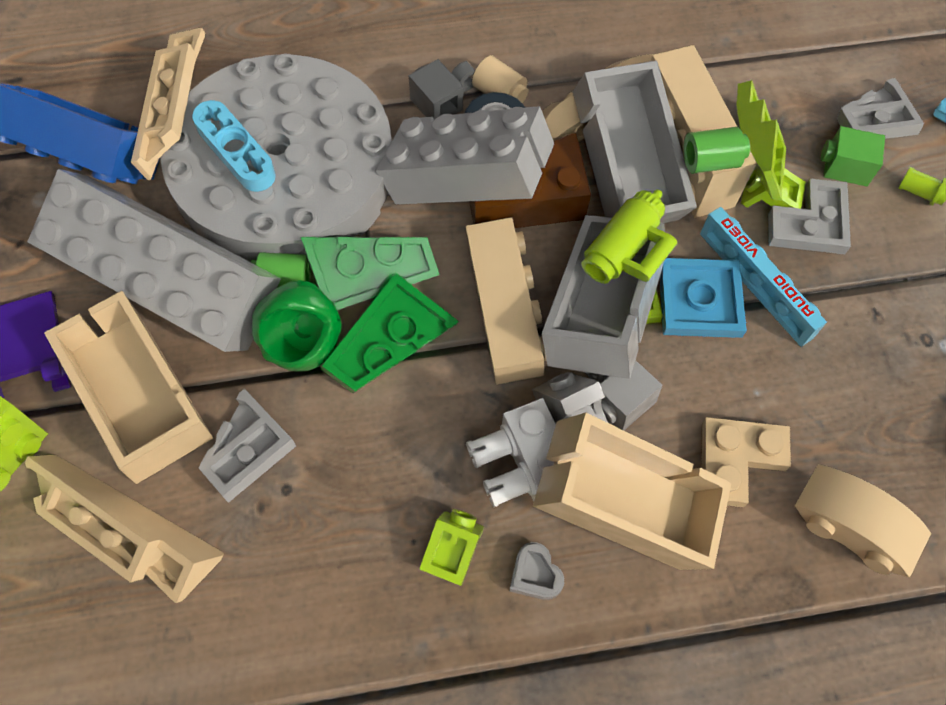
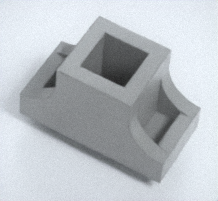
[532,372,608,424]

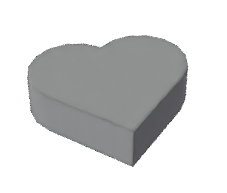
[509,542,564,600]

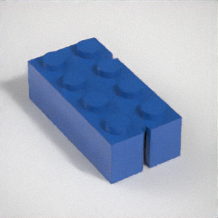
[0,83,160,184]

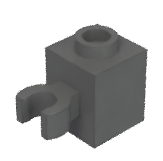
[409,59,475,120]

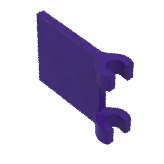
[0,291,72,398]

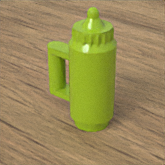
[581,189,677,284]

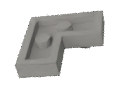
[768,179,851,255]

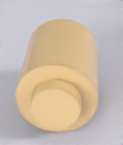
[472,55,528,103]

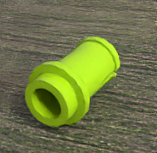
[898,167,946,206]

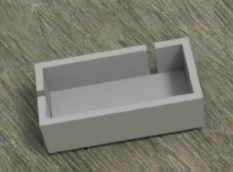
[573,60,697,223]
[376,106,554,205]
[542,215,665,379]

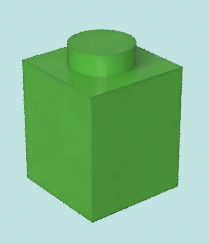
[821,126,885,187]

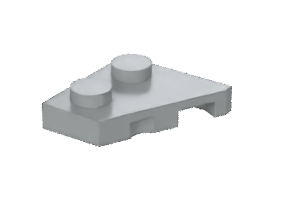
[837,78,924,139]
[198,388,296,503]

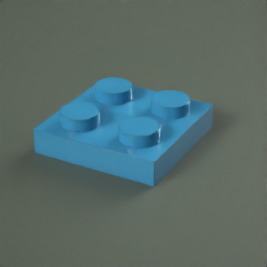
[659,258,747,338]

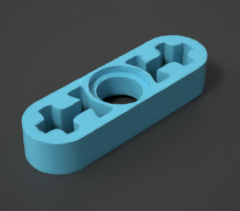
[192,100,276,192]

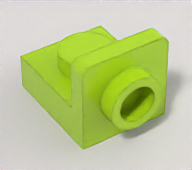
[741,168,806,209]
[419,509,484,586]

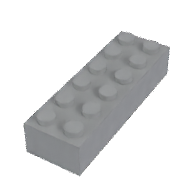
[27,169,281,352]

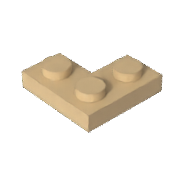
[702,417,791,507]

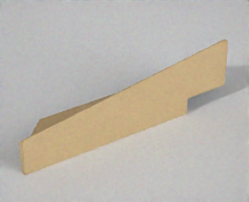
[131,27,205,180]
[25,455,224,603]

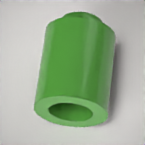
[684,127,750,174]
[251,252,311,288]

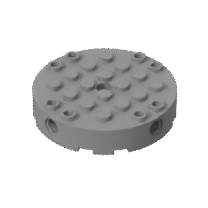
[161,54,392,262]

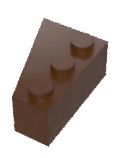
[469,132,591,228]

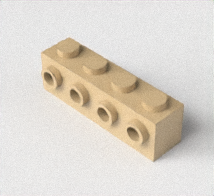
[466,217,547,385]

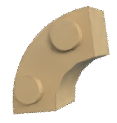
[795,464,931,578]

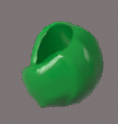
[252,280,342,371]

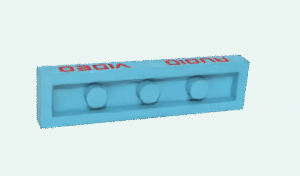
[700,207,827,347]

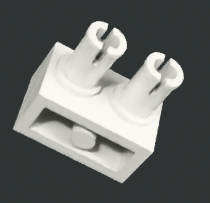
[466,398,556,507]

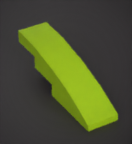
[737,80,786,201]

